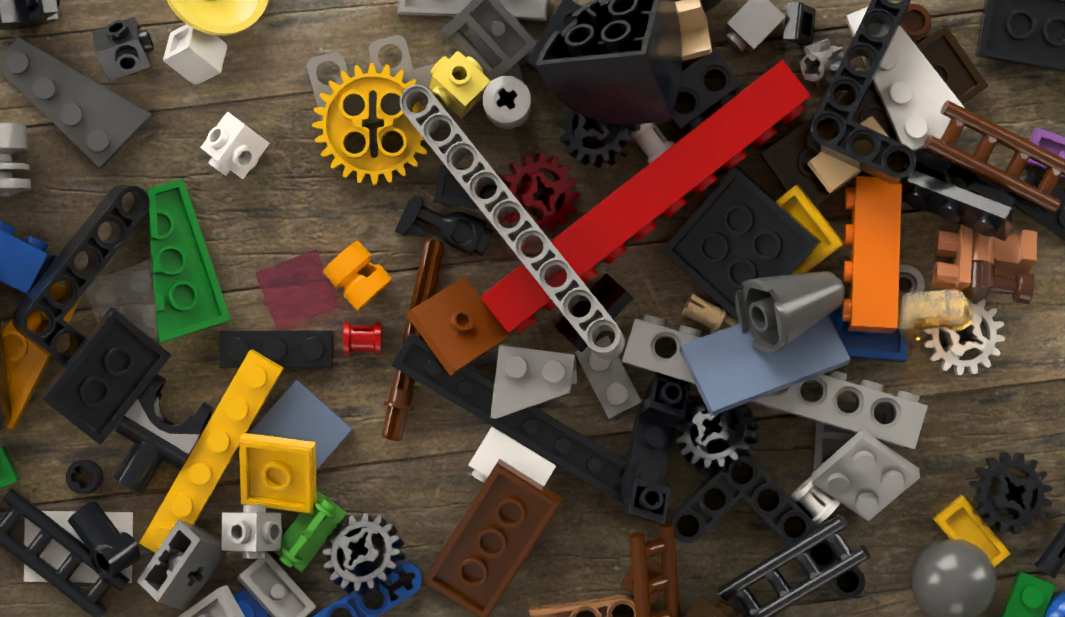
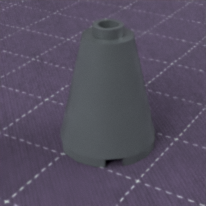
[735,271,845,354]

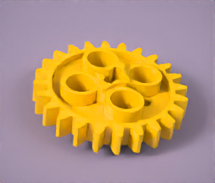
[312,63,428,185]

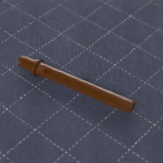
[382,239,444,441]

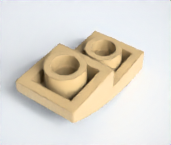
[807,116,890,193]

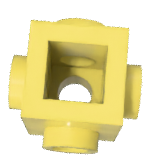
[429,51,491,119]

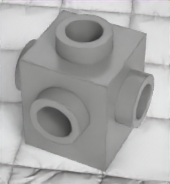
[221,505,282,559]

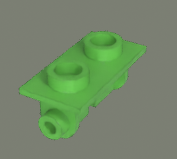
[274,490,347,572]

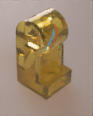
[898,289,974,341]

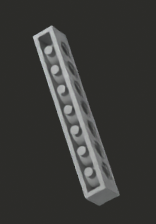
[622,314,928,450]

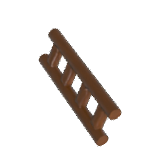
[923,100,1065,213]
[629,523,681,617]

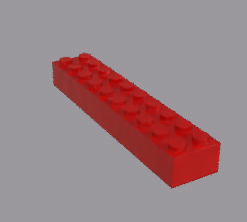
[480,60,811,335]

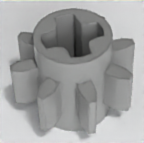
[799,39,844,88]

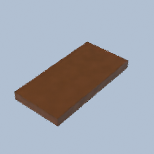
[422,459,564,617]

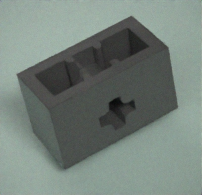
[136,519,227,611]

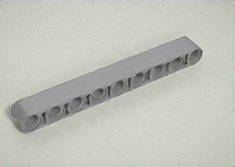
[400,84,625,360]

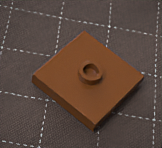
[406,276,509,376]

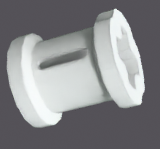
[631,123,675,164]
[790,476,840,525]

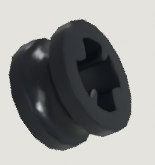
[66,460,103,494]

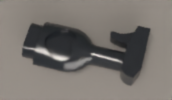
[395,195,494,256]

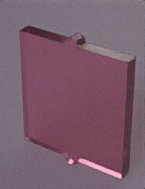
[255,249,339,330]

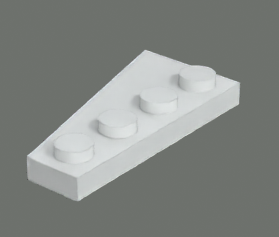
[846,7,970,152]

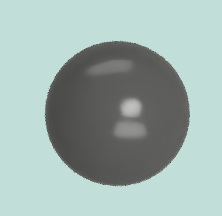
[911,539,997,617]

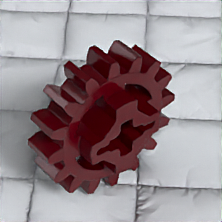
[500,153,580,233]

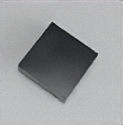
[783,2,816,46]

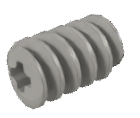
[483,76,531,129]

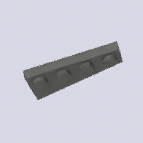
[0,37,154,168]

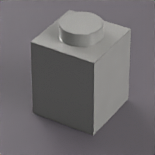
[724,0,785,54]

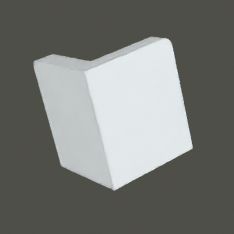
[163,24,227,85]

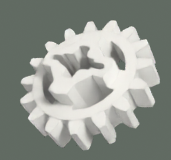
[921,296,1005,375]

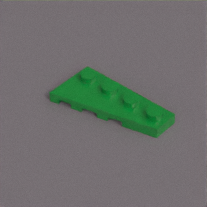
[145,178,231,344]

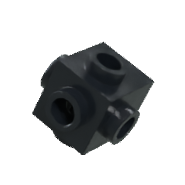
[92,17,154,81]

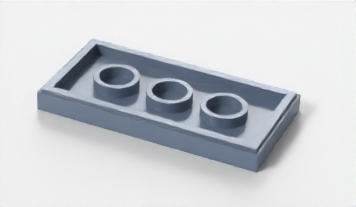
[679,315,851,416]

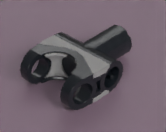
[114,374,213,494]

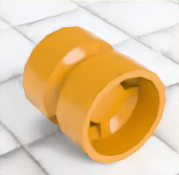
[322,240,393,311]

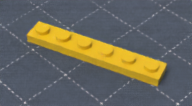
[139,349,284,553]

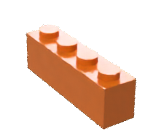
[841,176,902,334]

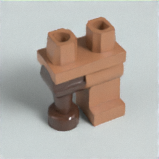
[932,224,1037,304]

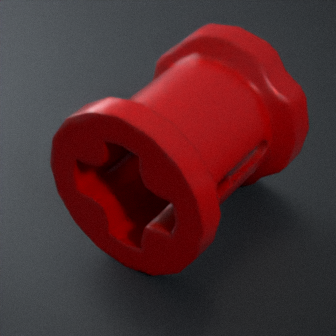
[343,322,382,355]

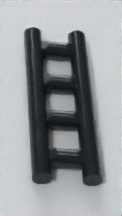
[0,488,130,617]
[718,514,870,617]

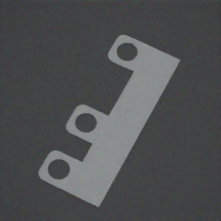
[307,24,523,125]

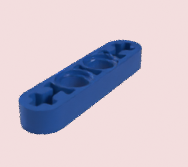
[311,561,423,617]

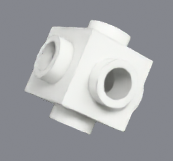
[200,111,270,179]

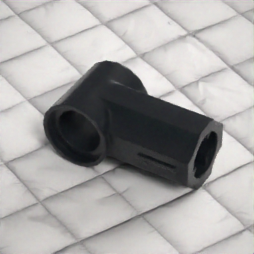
[68,501,141,579]

